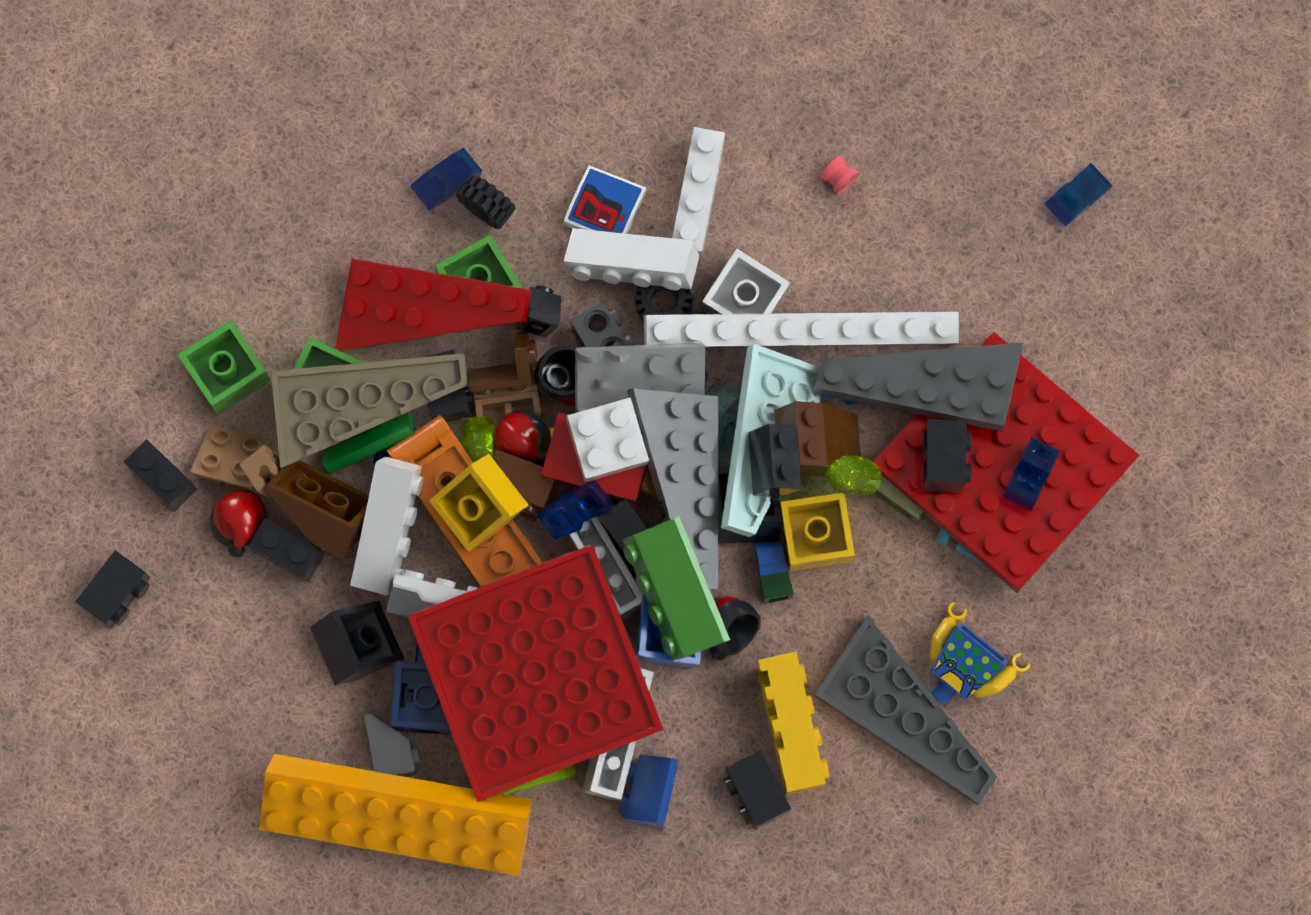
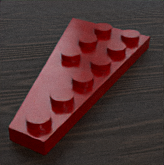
[335,258,532,352]

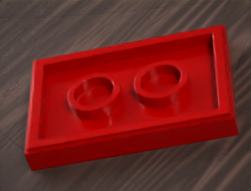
[541,413,646,502]

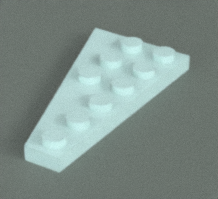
[721,344,821,537]

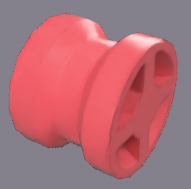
[820,155,859,195]

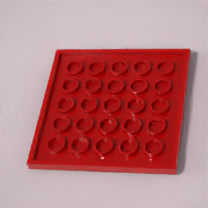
[870,332,1140,593]
[408,544,664,802]

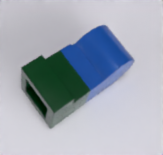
[755,540,794,604]

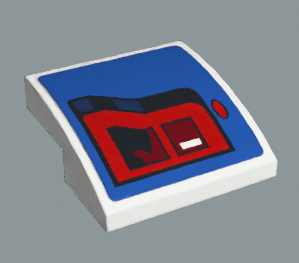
[563,165,646,234]

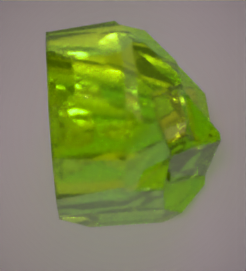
[462,417,496,462]
[825,455,882,497]

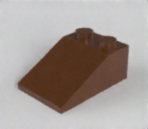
[774,401,863,478]
[265,460,369,559]

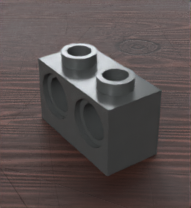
[570,302,635,348]

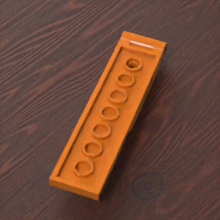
[386,415,543,587]

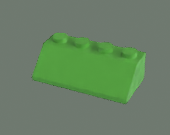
[622,516,730,661]

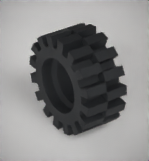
[455,174,516,229]
[635,285,693,322]

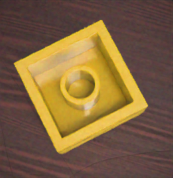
[429,454,529,552]
[780,492,855,572]

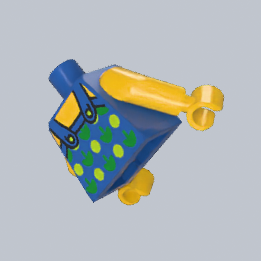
[930,602,1030,704]

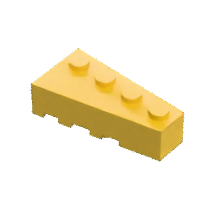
[756,651,830,796]

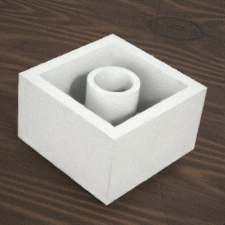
[701,249,790,314]
[566,397,649,482]

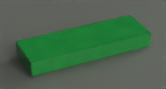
[323,412,414,474]

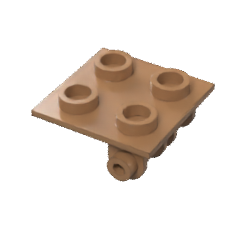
[190,424,271,491]

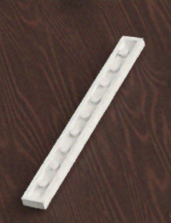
[644,312,959,347]

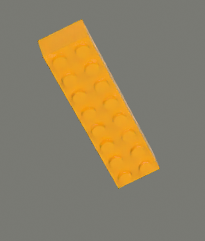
[259,754,533,876]

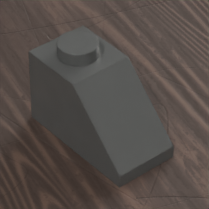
[364,714,421,777]

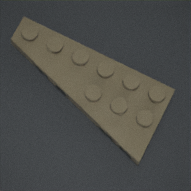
[271,353,467,468]

